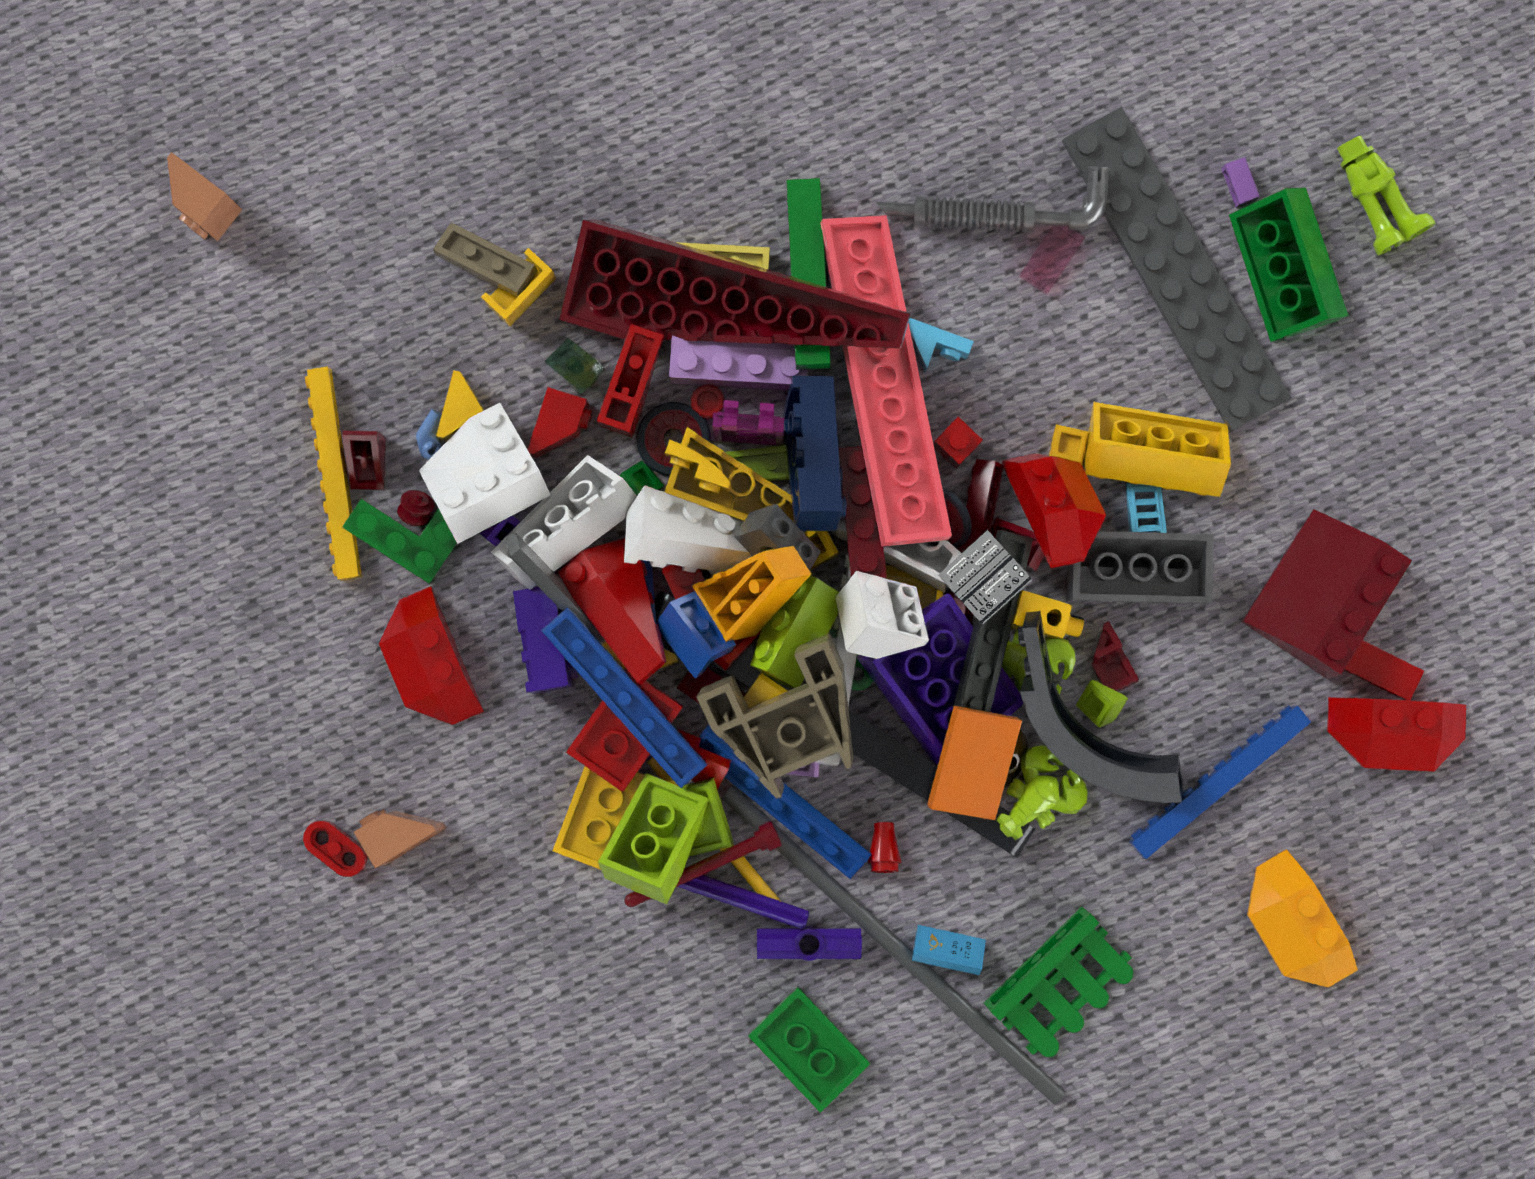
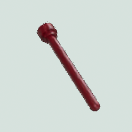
[624,821,782,907]

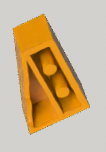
[692,546,811,642]

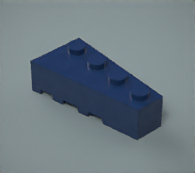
[783,376,847,531]

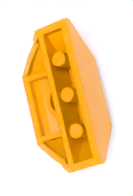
[1247,849,1358,988]

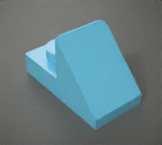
[909,318,974,373]

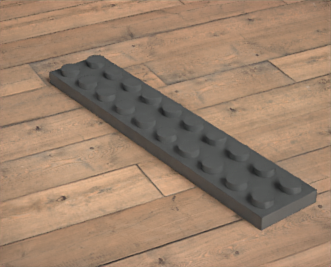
[1062,107,1291,432]

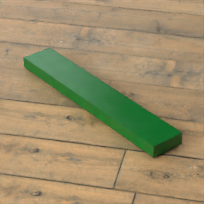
[786,178,830,370]

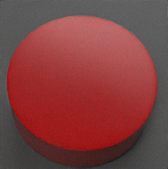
[691,384,725,419]

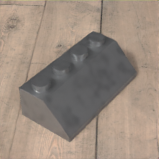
[1067,531,1214,604]

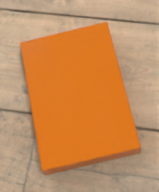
[927,706,1022,820]

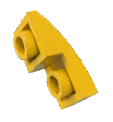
[665,439,730,494]

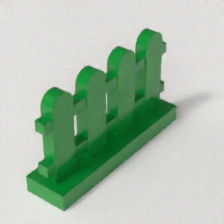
[983,907,1134,1057]

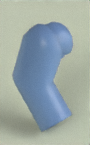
[416,409,442,460]

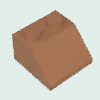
[167,152,242,241]
[354,809,446,868]

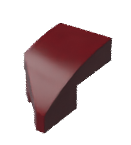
[1092,621,1139,692]

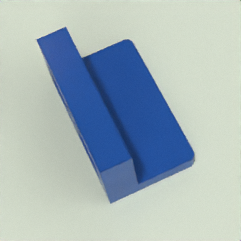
[656,591,736,678]

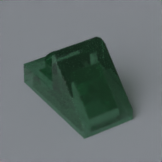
[545,338,605,395]

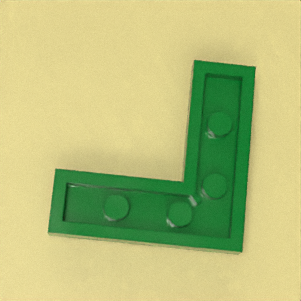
[342,498,457,584]

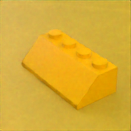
[1084,402,1231,497]

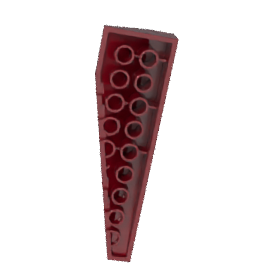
[559,219,911,348]

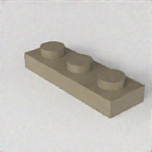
[433,223,538,297]

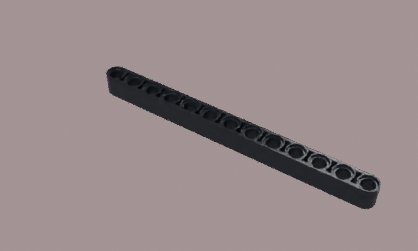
[655,590,1035,858]

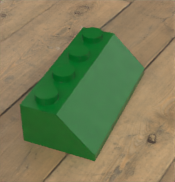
[1229,188,1349,342]

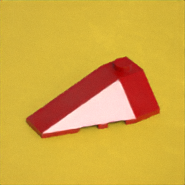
[558,538,667,684]

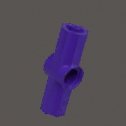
[757,926,862,961]

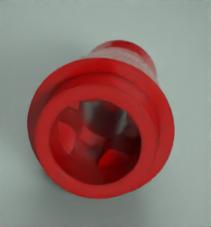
[867,822,902,873]

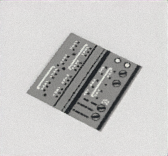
[938,530,1033,624]

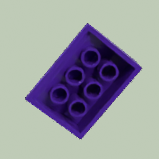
[856,594,1023,764]

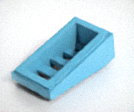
[1126,483,1167,533]

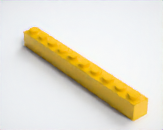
[305,366,362,581]

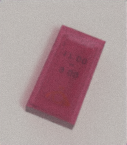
[1019,226,1085,294]

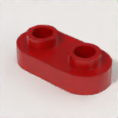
[303,820,367,877]

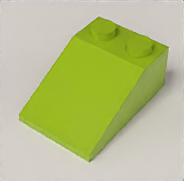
[598,773,709,905]

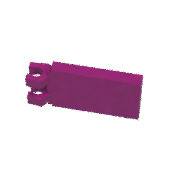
[712,400,784,446]

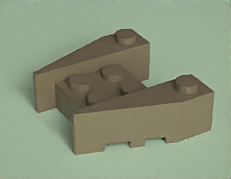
[697,633,853,799]

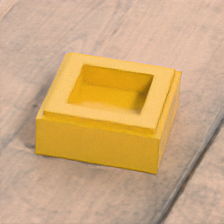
[1049,424,1089,465]

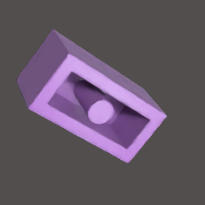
[1222,157,1260,208]

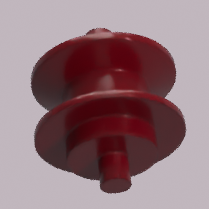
[397,490,435,526]

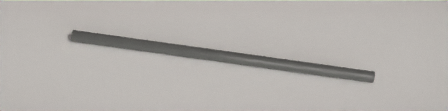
[721,785,1065,1105]

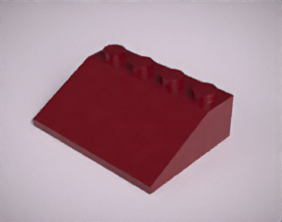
[1241,509,1412,679]

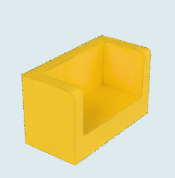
[481,248,556,327]

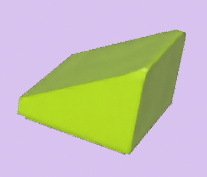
[1076,680,1128,728]

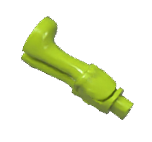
[1337,135,1436,256]

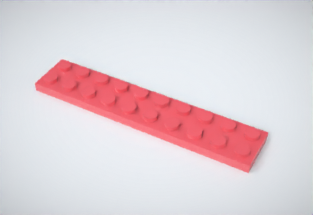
[820,215,952,547]

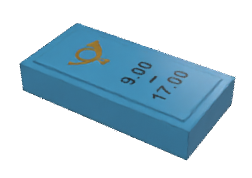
[912,925,986,975]

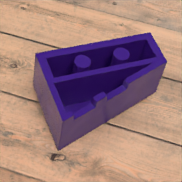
[513,587,579,694]

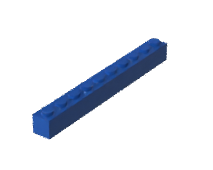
[1129,705,1311,859]

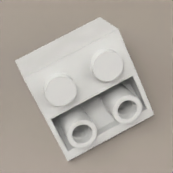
[836,571,929,659]

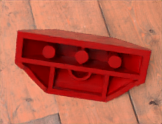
[1002,453,1106,569]
[379,586,484,725]
[1327,697,1466,772]

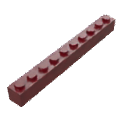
[947,459,1004,625]

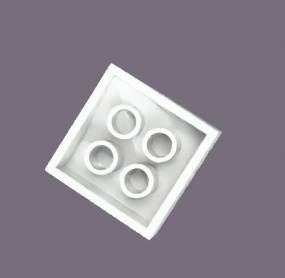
[419,403,551,544]

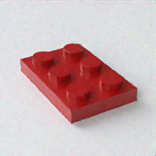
[566,667,683,792]

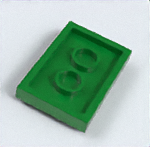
[748,986,871,1113]

